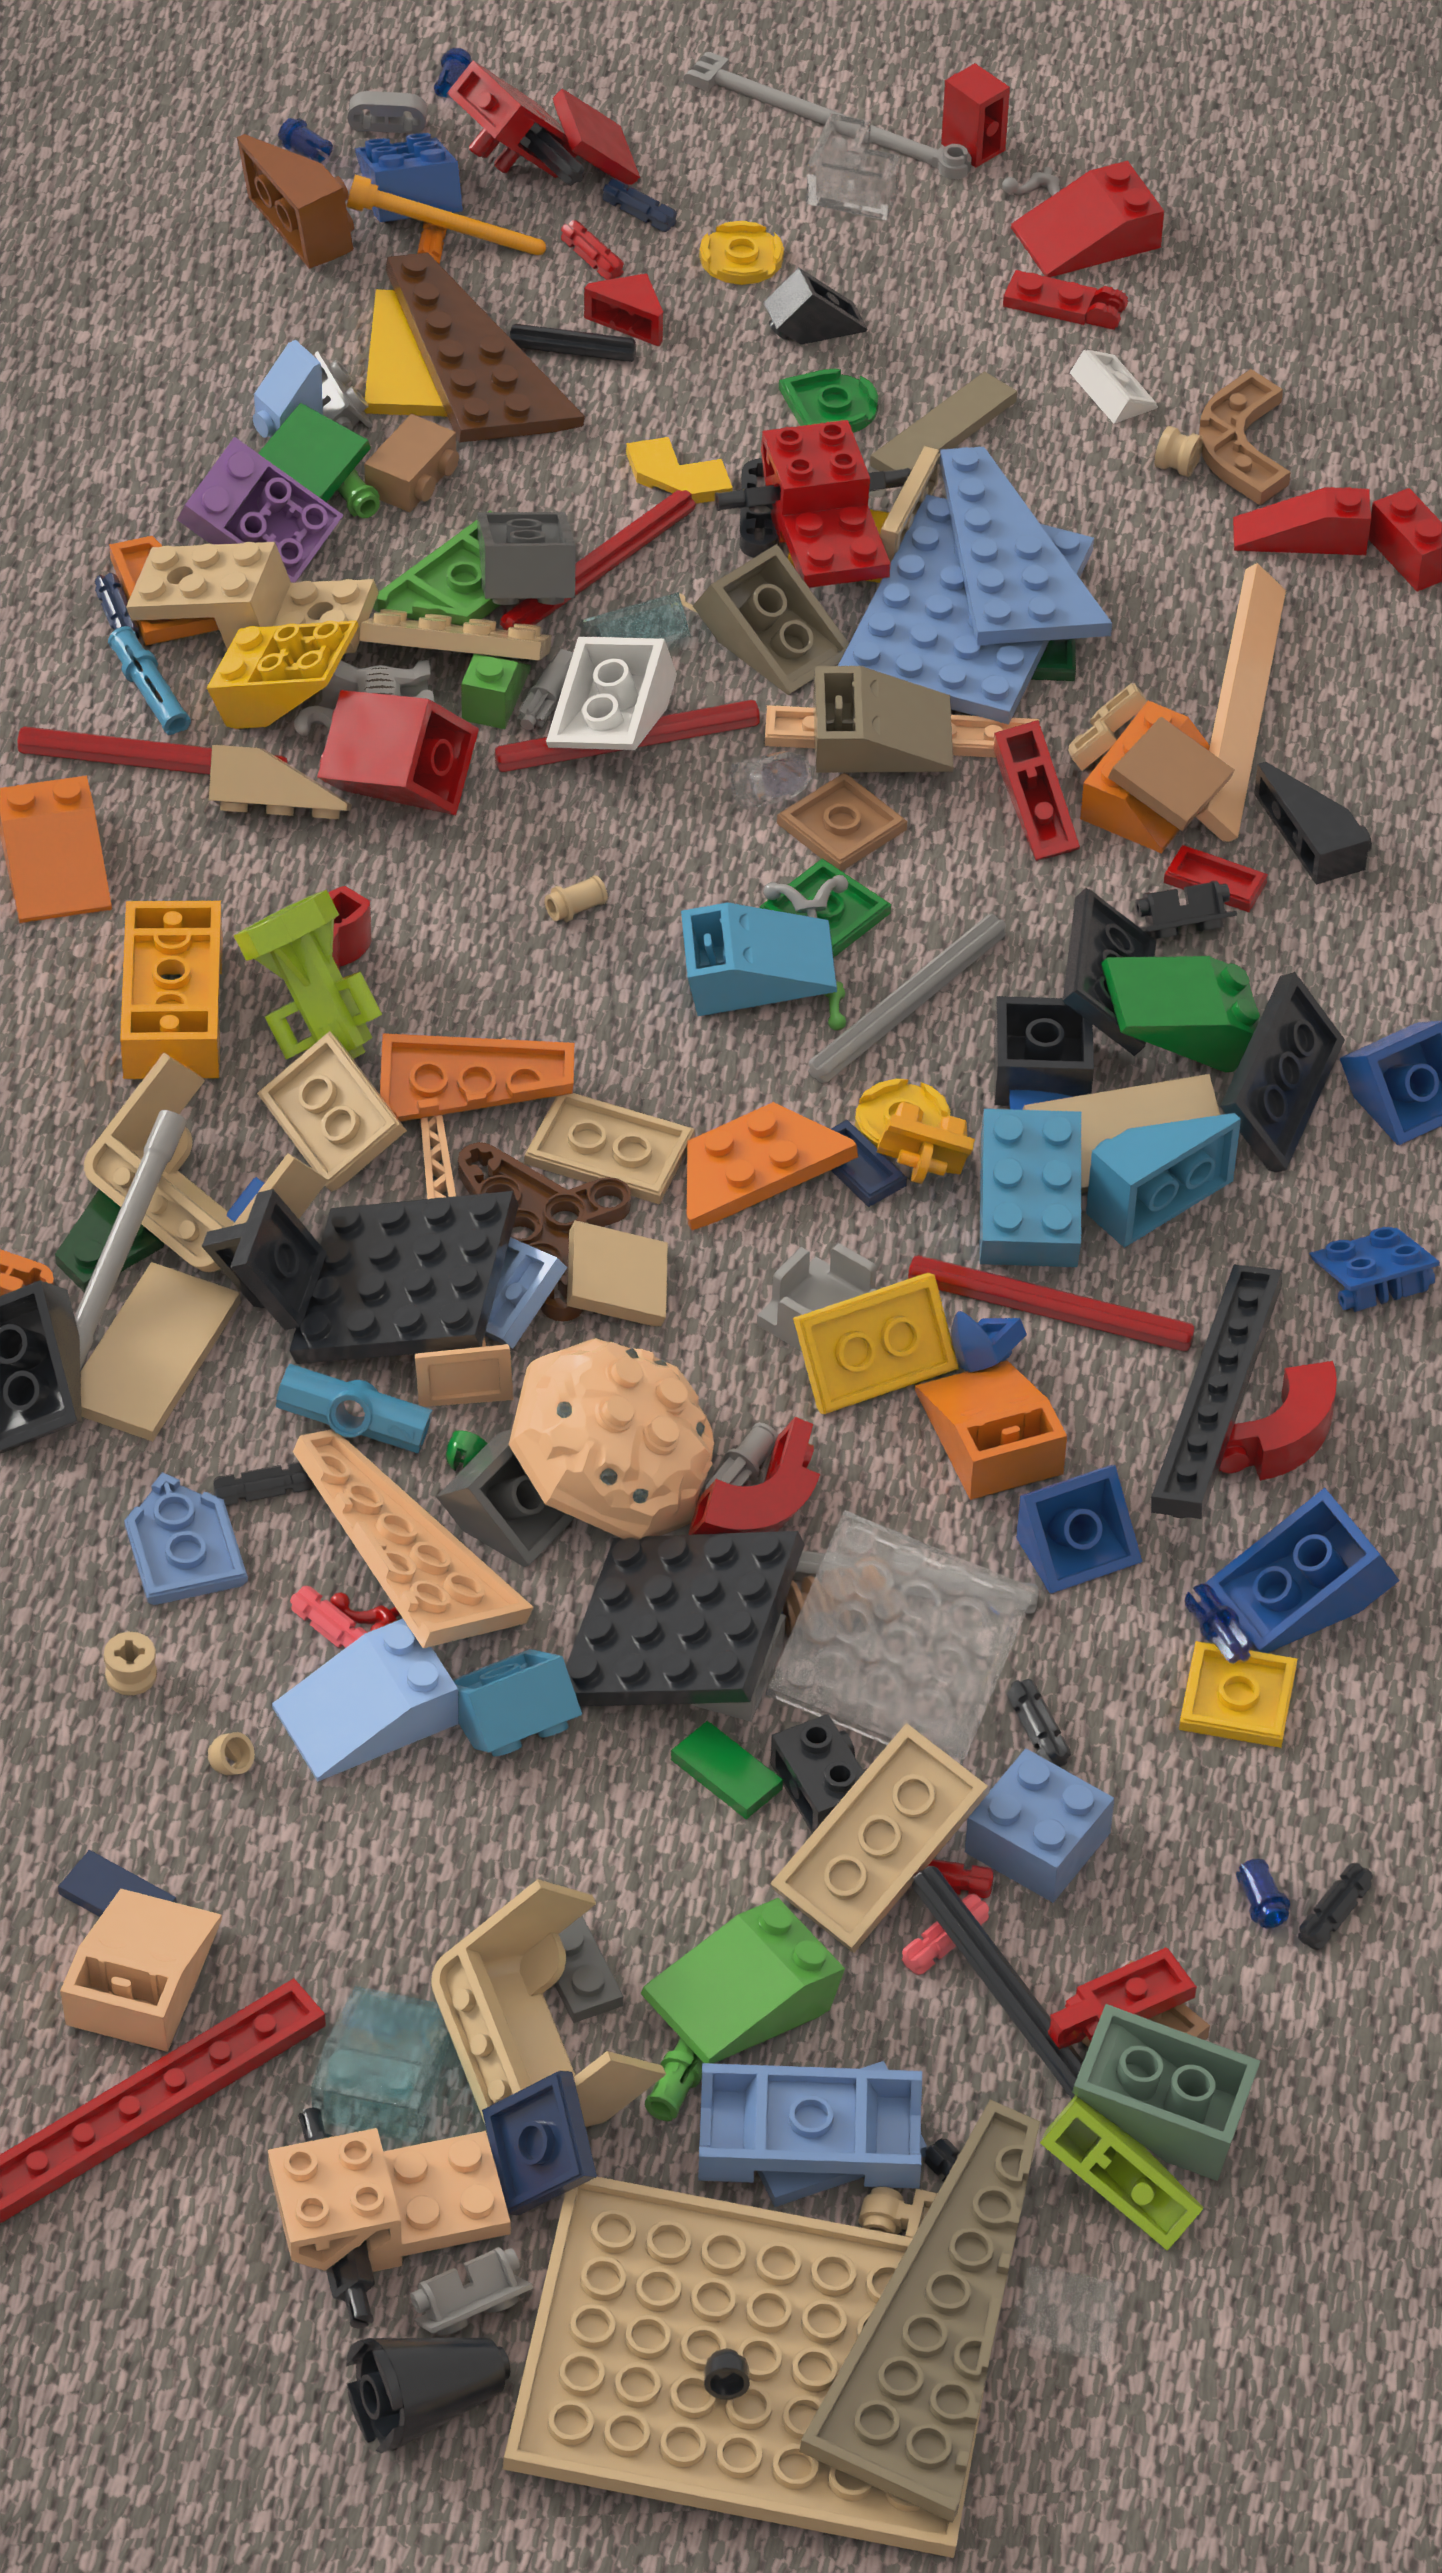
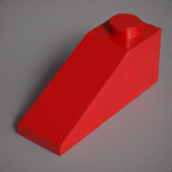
[1233,487,1371,555]
[993,720,1080,861]

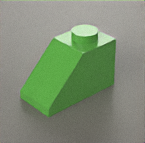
[461,654,531,729]

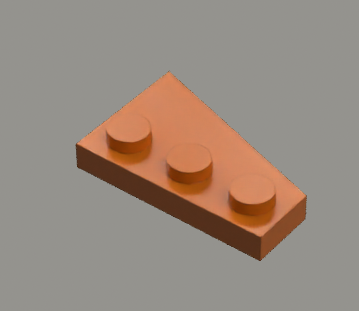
[109,536,219,646]

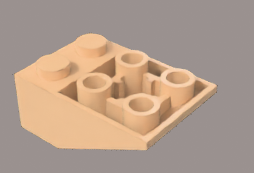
[60,1889,222,2052]

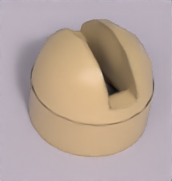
[208,1732,255,1776]

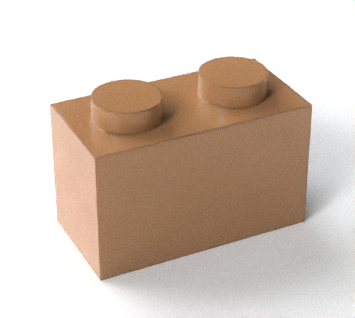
[364,414,459,512]

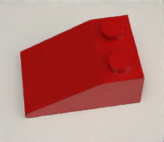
[1011,160,1164,278]

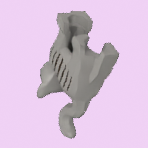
[294,660,434,736]

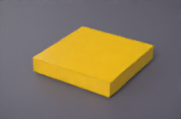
[1179,1641,1298,1748]

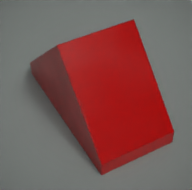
[584,273,663,347]

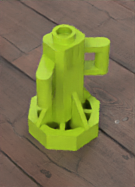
[234,889,382,1059]

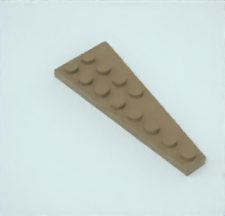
[799,2099,1040,2523]

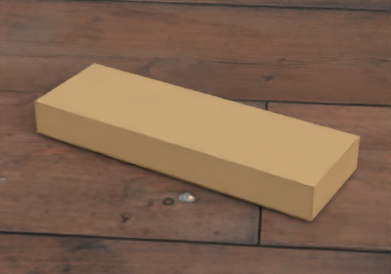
[881,446,940,563]

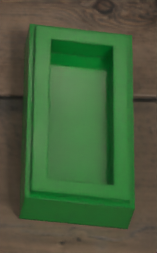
[671,1720,783,1820]

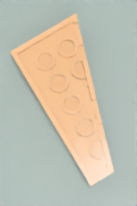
[293,1429,534,1648]

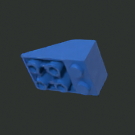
[354,133,463,222]

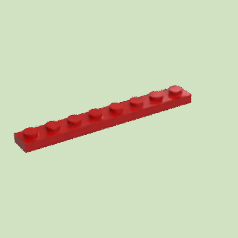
[0,1978,326,2224]

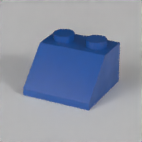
[1339,1021,1442,1145]

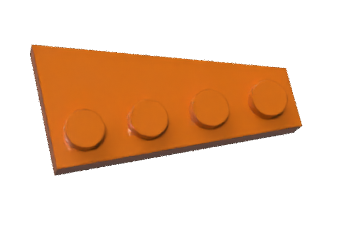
[380,1033,575,1122]

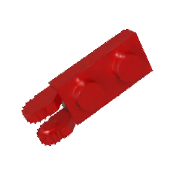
[1003,270,1129,330]

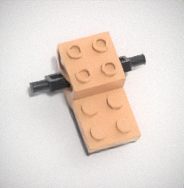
[268,2107,511,2329]

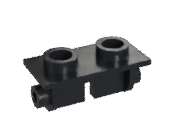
[1135,880,1237,939]

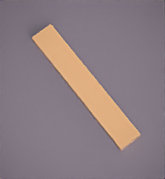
[765,705,1039,757]

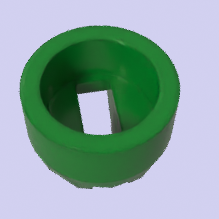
[445,1430,488,1471]

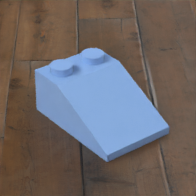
[272,1619,459,1782]

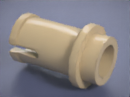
[545,875,608,922]

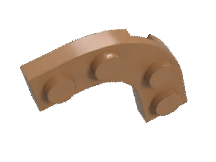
[1199,369,1291,505]

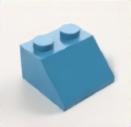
[453,1649,582,1757]

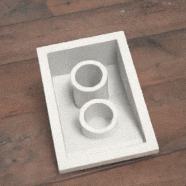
[546,637,677,750]

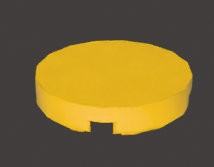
[699,221,784,285]
[855,1079,951,1148]

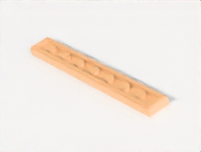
[1196,563,1286,842]

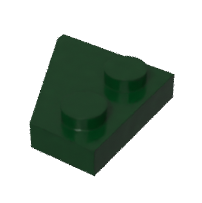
[55,1189,164,1293]

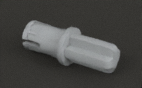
[704,1422,778,1492]

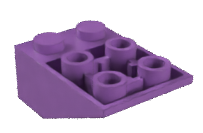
[177,437,343,583]

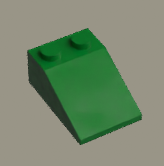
[1101,956,1260,1073]

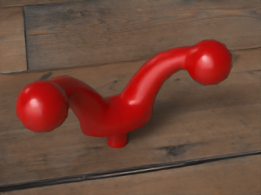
[330,1592,400,1631]

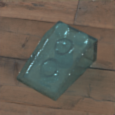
[311,1986,451,2143]

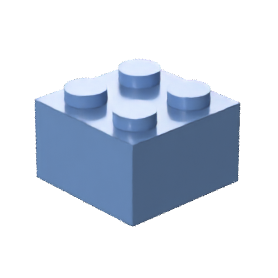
[965,1748,1114,1903]

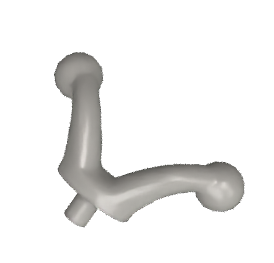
[1002,167,1060,196]
[763,875,848,918]

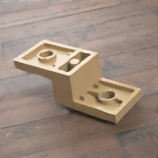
[126,542,379,653]

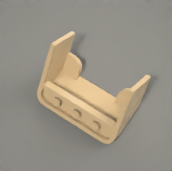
[84,1053,328,1272]
[431,1879,666,2127]

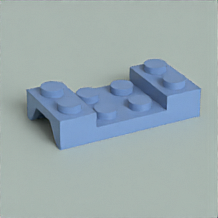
[698,2063,922,2189]

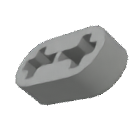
[347,91,428,134]

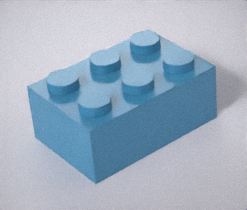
[980,1109,1081,1267]

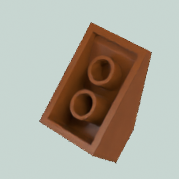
[237,134,355,269]

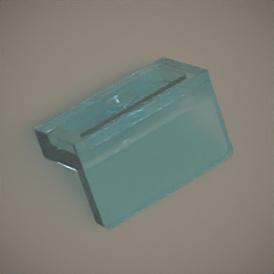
[582,592,691,643]

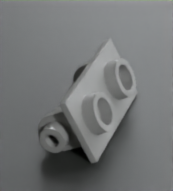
[315,351,373,431]
[410,2247,533,2335]

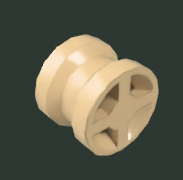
[1154,426,1203,477]
[103,1632,157,1695]

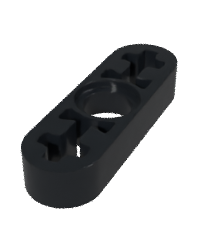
[739,458,779,558]

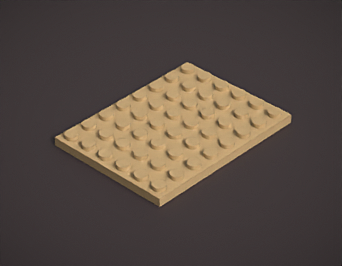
[503,2177,987,2558]

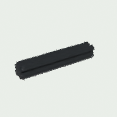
[509,324,636,362]

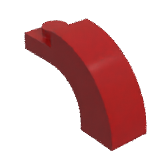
[1219,1361,1337,1481]
[688,1417,820,1535]

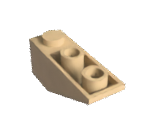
[209,745,352,819]

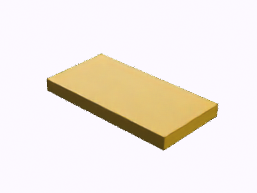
[364,289,448,417]

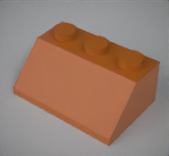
[1080,700,1210,854]

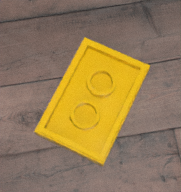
[793,1273,959,1414]

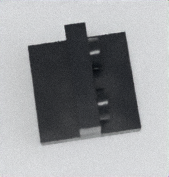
[202,1189,327,1330]

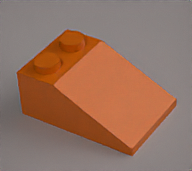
[0,775,112,923]

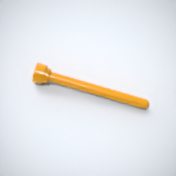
[346,174,546,255]

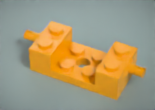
[120,901,223,1079]

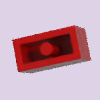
[941,63,1010,168]
[1368,488,1442,592]

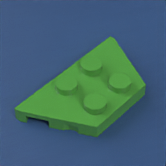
[373,510,500,625]

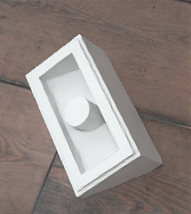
[1070,350,1158,424]

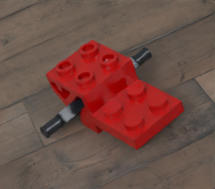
[715,420,911,588]

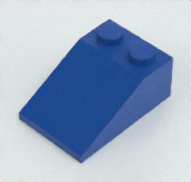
[1205,1488,1400,1653]

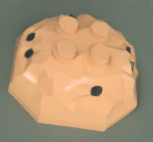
[509,1338,714,1540]

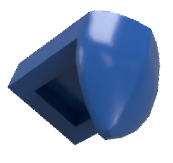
[951,1311,1027,1372]

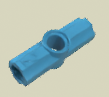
[276,1364,433,1453]

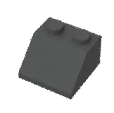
[436,1429,575,1567]

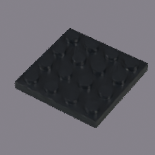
[289,1191,519,1364]
[566,1531,805,1707]

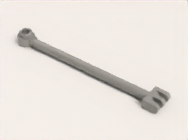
[683,52,971,179]

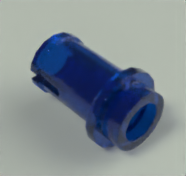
[434,48,472,99]
[278,118,333,163]
[1236,1858,1290,1929]

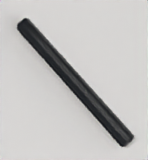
[912,1866,1083,2099]

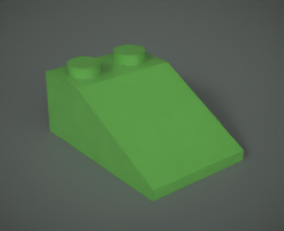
[641,1898,845,2064]

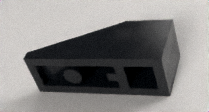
[1254,762,1372,885]

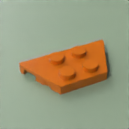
[687,1102,858,1230]

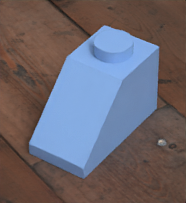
[253,340,323,438]

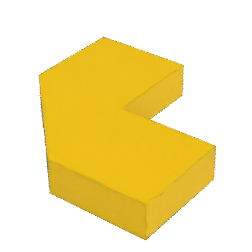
[626,437,733,504]

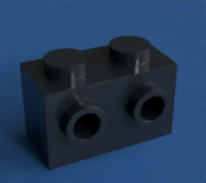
[770,1714,867,1834]

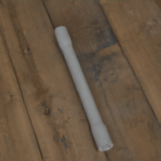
[74,1110,187,1371]

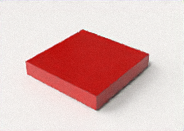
[552,88,640,185]

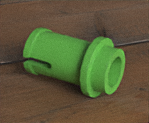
[336,469,380,518]

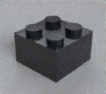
[994,996,1094,1106]

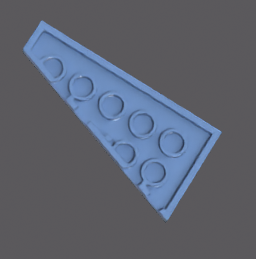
[940,447,1112,645]

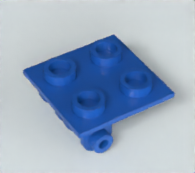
[1309,1227,1440,1312]

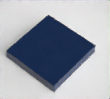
[482,2071,597,2215]

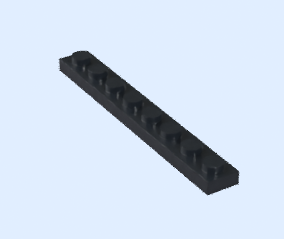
[1151,1264,1282,1519]

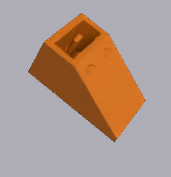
[915,1360,1067,1500]

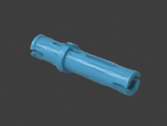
[108,626,191,736]

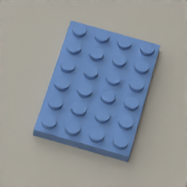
[838,494,1094,725]

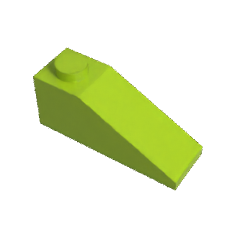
[1040,2095,1204,2251]

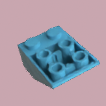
[681,902,838,1016]

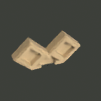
[1068,683,1147,771]

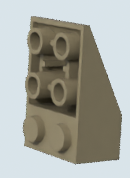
[813,666,954,773]

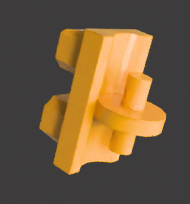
[877,1102,975,1184]

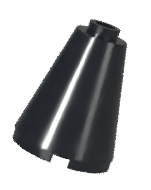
[346,2338,511,2453]

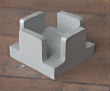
[757,1243,877,1351]

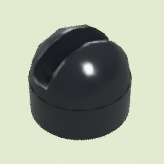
[704,2348,750,2400]

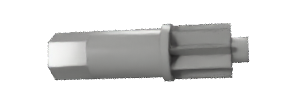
[517,649,573,731]

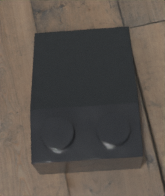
[0,1280,82,1453]

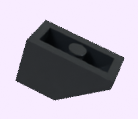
[763,267,868,345]

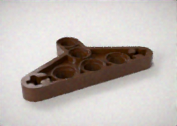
[458,1142,631,1322]

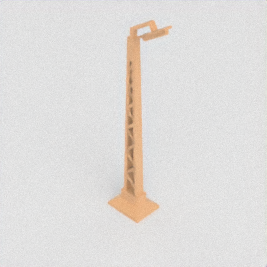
[415,1038,514,1407]

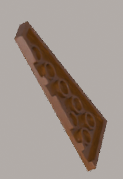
[385,253,585,443]

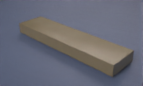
[870,371,1017,471]

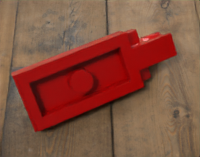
[1048,1947,1197,2049]

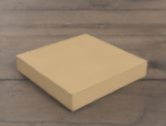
[567,1220,668,1326]

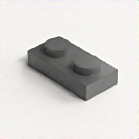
[554,1916,624,2023]

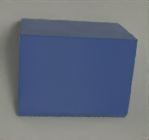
[1016,1465,1142,1594]

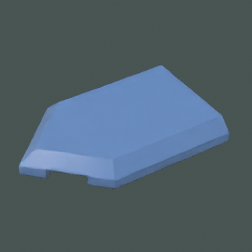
[124,1472,248,1605]

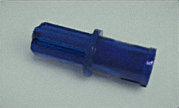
[1184,1584,1252,1664]

